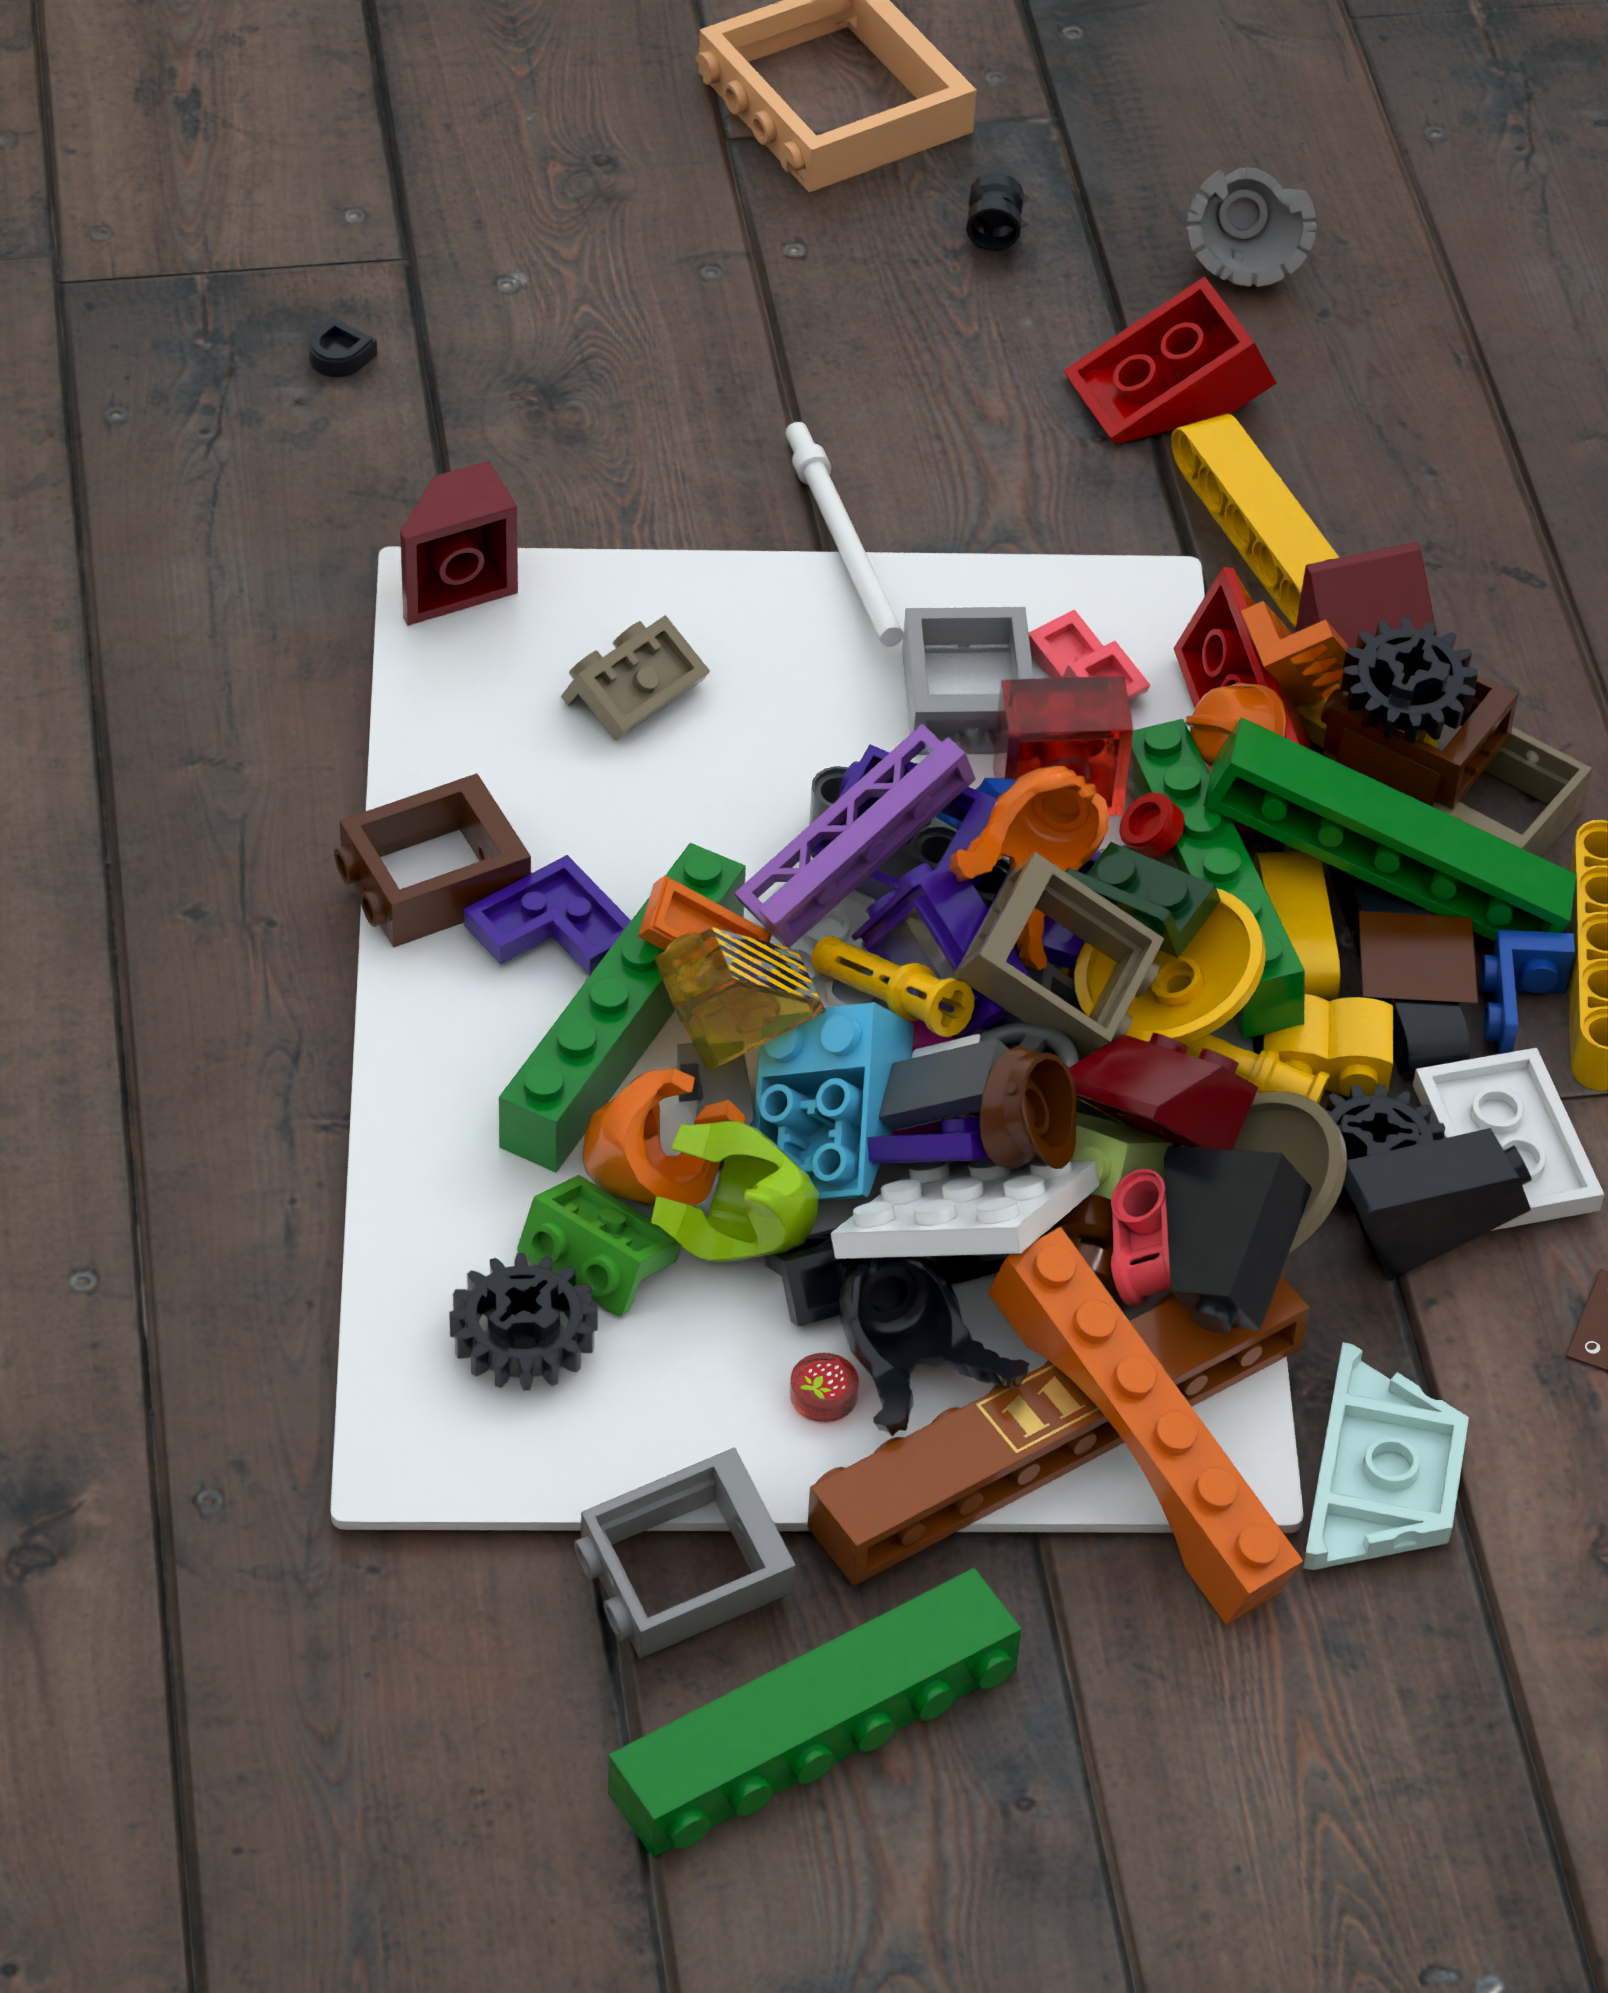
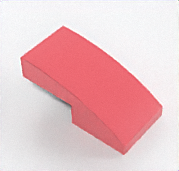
[1029,609,1150,716]

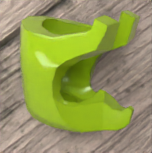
[651,1121,819,1263]

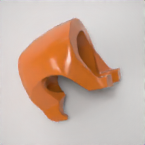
[583,1068,746,1206]

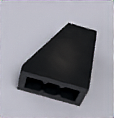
[1342,1128,1532,1281]
[1164,1146,1312,1333]

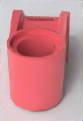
[1111,1169,1171,1307]

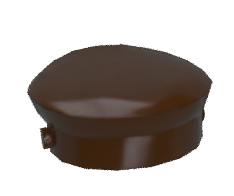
[979,1046,1077,1169]

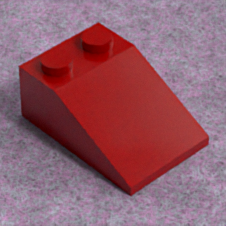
[1063,276,1277,445]

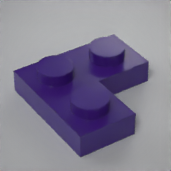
[464,855,631,976]

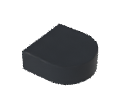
[309,317,377,377]

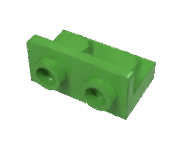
[517,1175,682,1316]

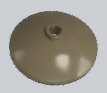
[1164,1091,1347,1253]

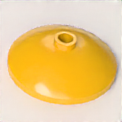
[1074,888,1266,1044]

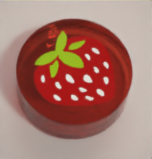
[790,1353,859,1422]

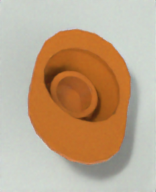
[1185,683,1286,774]

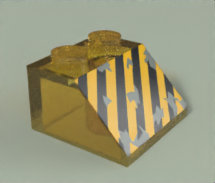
[654,927,826,1072]

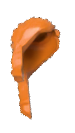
[948,766,1109,971]

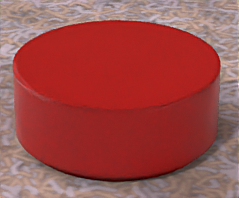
[1119,792,1185,858]

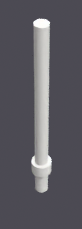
[785,422,903,647]

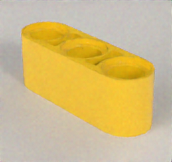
[1253,852,1340,1001]

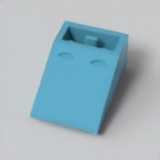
[754,1002,914,1202]

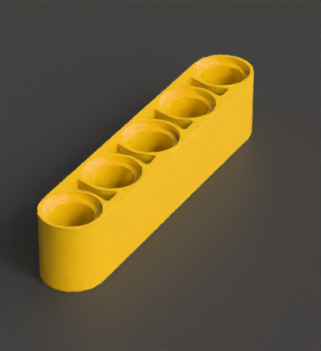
[1171,413,1340,627]
[1567,820,1608,1091]

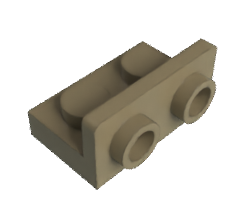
[561,615,711,741]

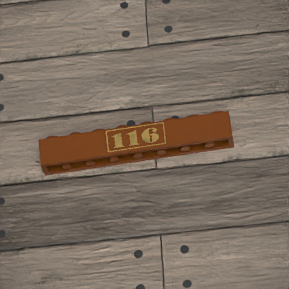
[807,1275,1310,1586]

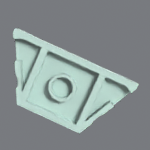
[1303,1342,1469,1570]

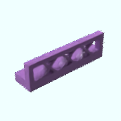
[734,724,976,948]

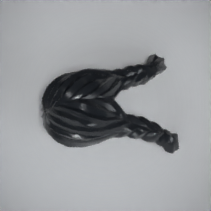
[839,1256,1030,1437]

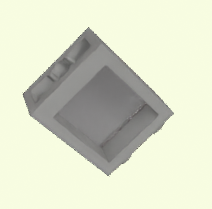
[902,607,1038,755]

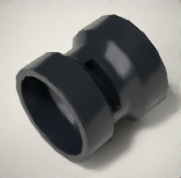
[966,173,1024,251]

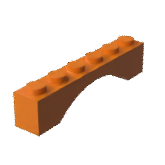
[987,1227,1303,1625]

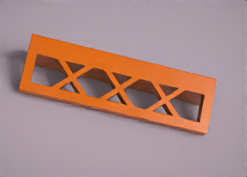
[1241,601,1349,706]

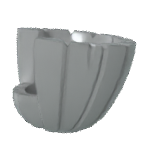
[1186,167,1317,287]

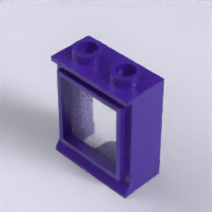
[851,862,1032,1040]

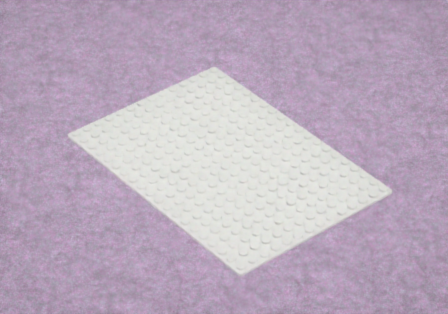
[331,546,1304,1533]

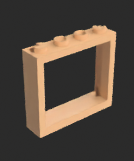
[695,0,977,193]

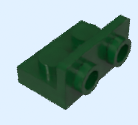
[1065,842,1221,958]

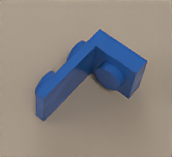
[1480,930,1575,1055]

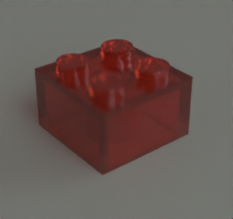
[993,676,1133,816]

